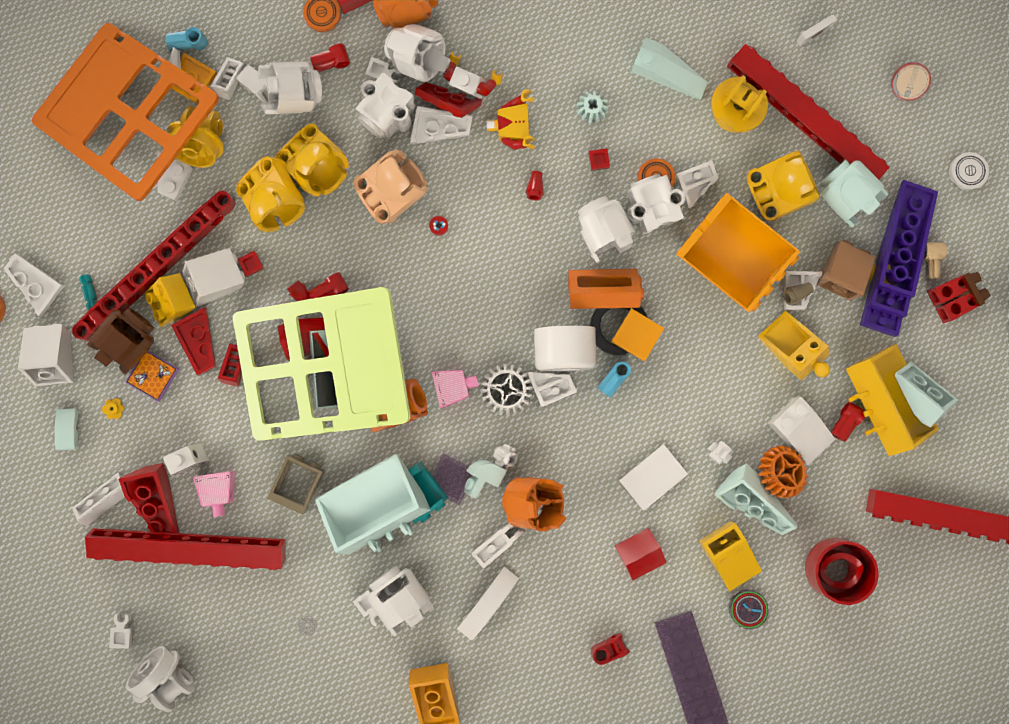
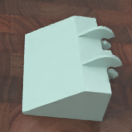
[315,453,430,555]

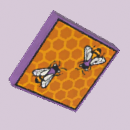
[125,350,179,402]

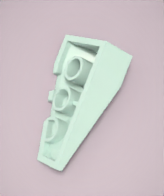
[632,37,708,100]
[714,463,798,535]

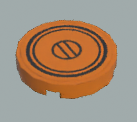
[303,0,341,32]
[637,158,675,187]

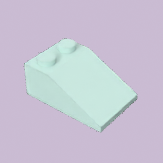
[895,362,958,427]

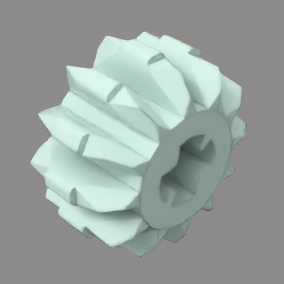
[576,90,608,124]

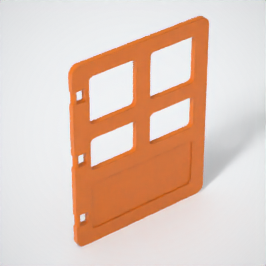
[32,23,219,201]

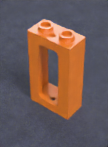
[568,269,644,309]

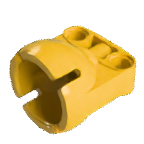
[275,123,349,196]
[747,150,820,221]
[236,156,305,232]

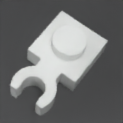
[365,57,400,85]
[353,589,378,626]
[109,613,133,649]

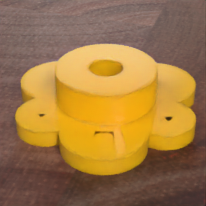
[102,398,125,419]

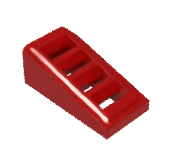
[217,343,242,387]

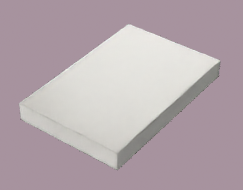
[618,444,688,511]

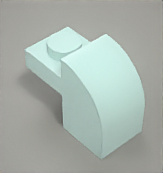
[464,460,507,499]

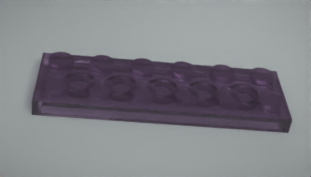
[654,610,729,724]

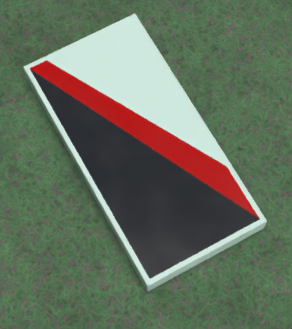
[309,330,338,409]

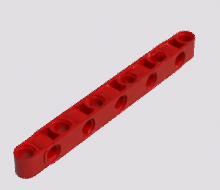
[72,191,236,341]

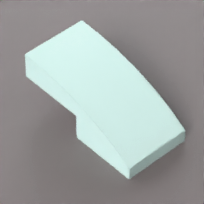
[55,408,79,451]

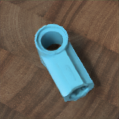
[166,27,208,51]
[597,361,631,398]

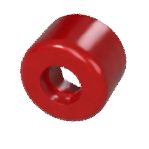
[805,538,879,605]

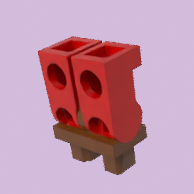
[927,272,991,323]

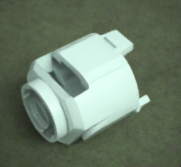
[820,160,889,227]

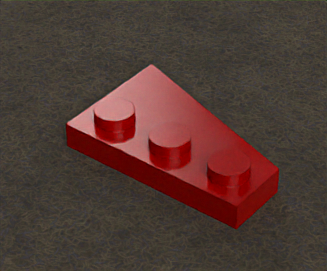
[415,82,483,118]

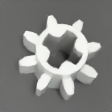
[708,441,732,465]
[494,444,518,469]

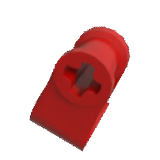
[590,633,630,665]

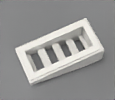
[210,57,245,100]

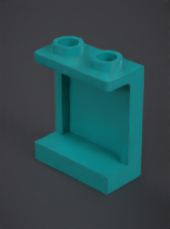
[408,461,449,524]

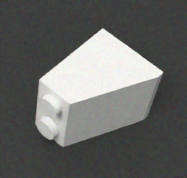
[182,248,245,308]
[18,324,73,386]

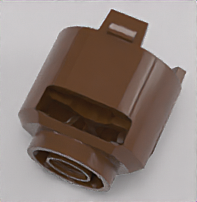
[87,307,155,375]

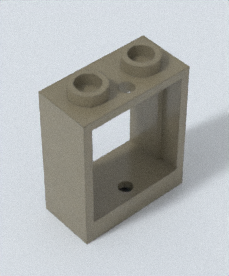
[267,454,325,515]

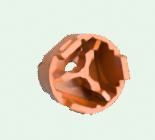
[373,0,439,29]
[502,477,567,531]

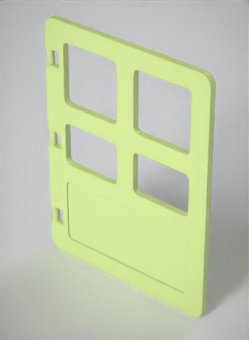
[233,287,410,441]

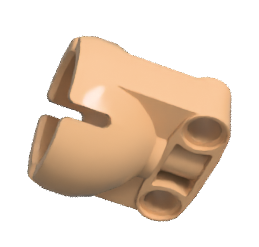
[353,149,428,223]

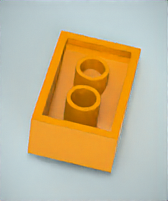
[409,663,460,724]

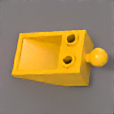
[758,311,830,381]

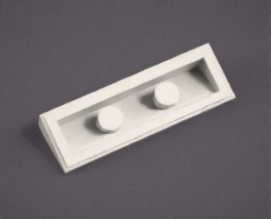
[72,472,125,526]

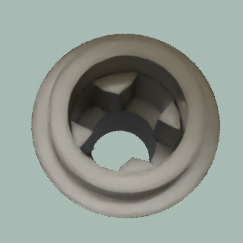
[783,282,814,305]

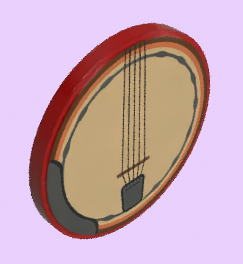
[891,62,931,101]

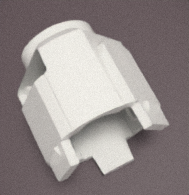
[384,24,451,82]
[257,61,322,114]
[578,196,636,264]
[368,565,433,636]

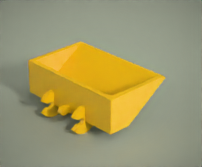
[846,344,939,456]

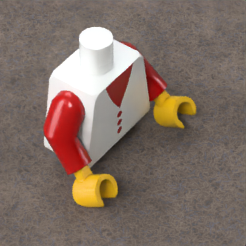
[443,51,503,99]

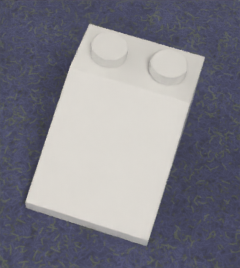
[767,397,835,465]

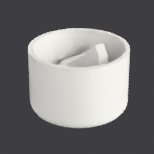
[534,326,596,371]

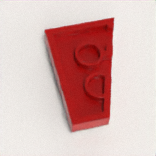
[171,307,216,376]

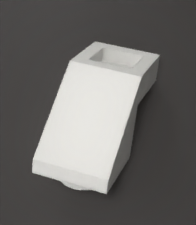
[235,65,269,105]

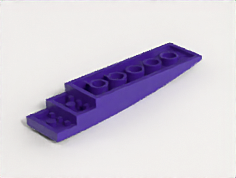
[860,180,938,337]

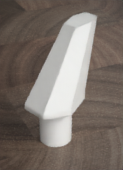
[169,47,181,69]

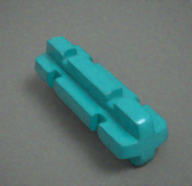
[79,274,97,311]

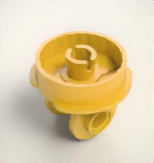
[711,75,768,133]
[166,106,224,168]

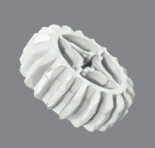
[481,364,533,416]

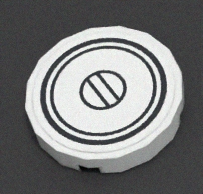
[949,152,989,191]

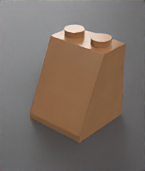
[816,240,876,301]

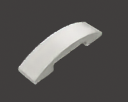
[457,566,519,640]

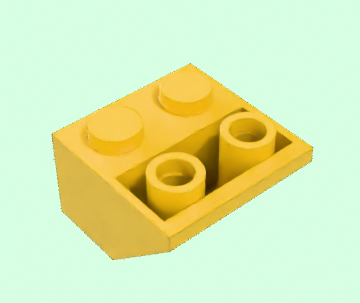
[145,273,195,327]

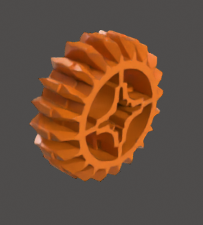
[757,445,809,498]

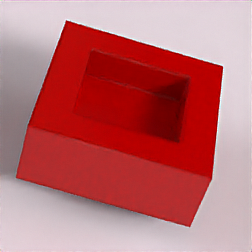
[588,148,610,171]
[237,251,265,277]

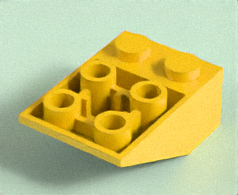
[698,521,762,592]

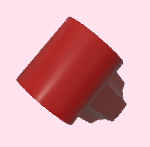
[310,43,350,73]
[308,272,349,299]
[831,401,865,442]

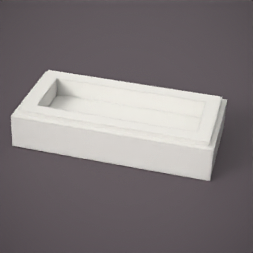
[797,15,837,46]

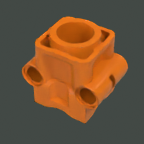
[371,378,428,433]

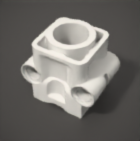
[355,72,417,141]
[626,174,685,236]

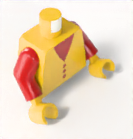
[487,89,536,150]

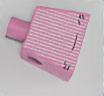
[432,370,479,409]
[193,471,235,517]

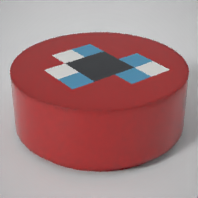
[429,216,448,236]

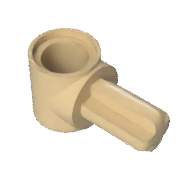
[923,242,947,279]

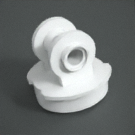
[126,646,195,712]

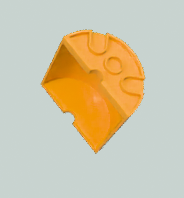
[676,192,801,312]

